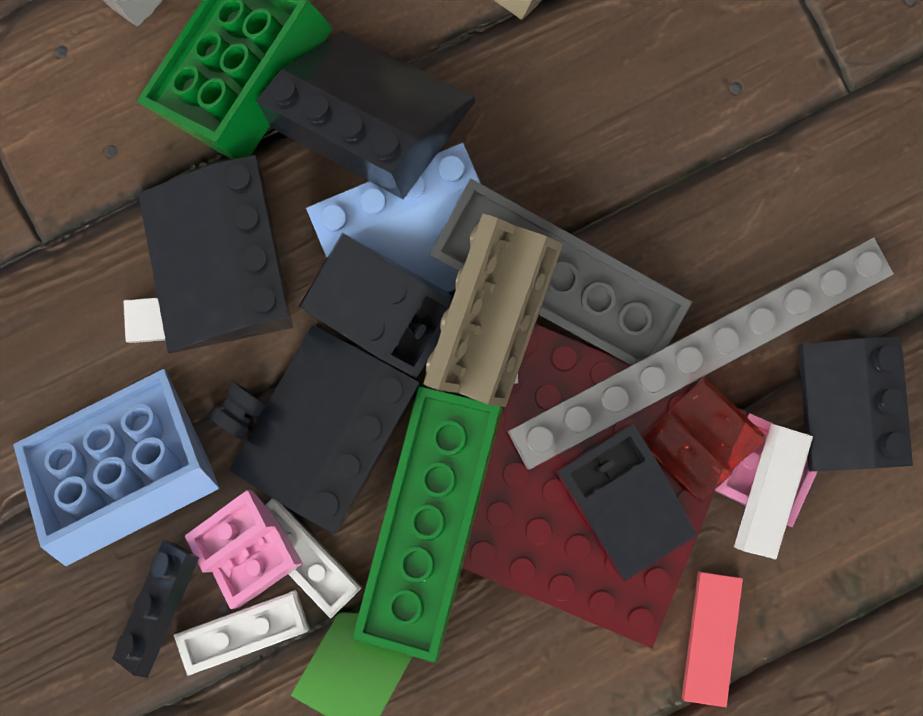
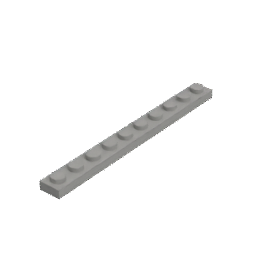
[507,238,894,469]

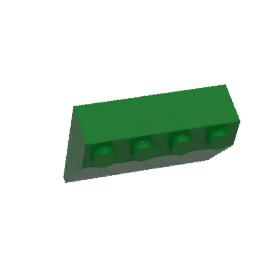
[137,0,333,159]

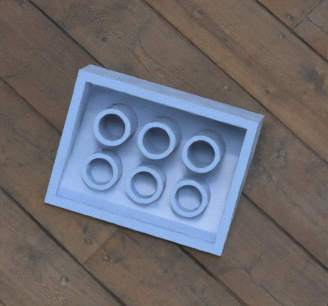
[306,143,480,293]
[13,369,219,566]

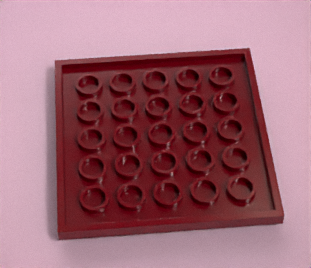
[462,324,747,648]

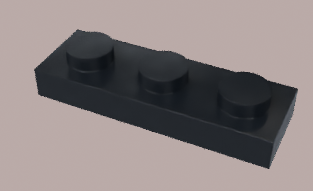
[112,540,200,678]

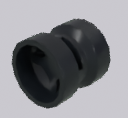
[208,381,267,440]

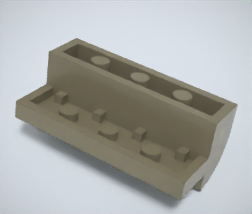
[423,213,563,407]

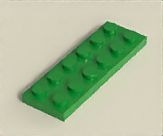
[352,386,503,663]

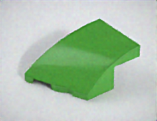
[291,612,413,716]

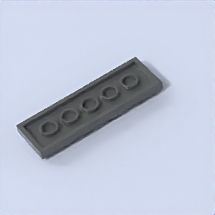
[429,179,692,365]

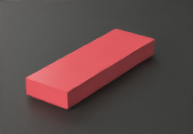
[682,571,743,707]

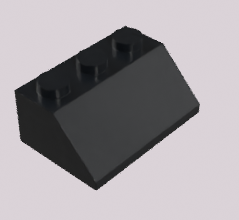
[798,337,913,472]

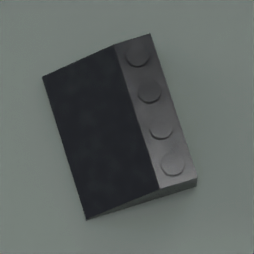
[256,31,475,200]
[138,155,293,354]
[230,325,421,534]

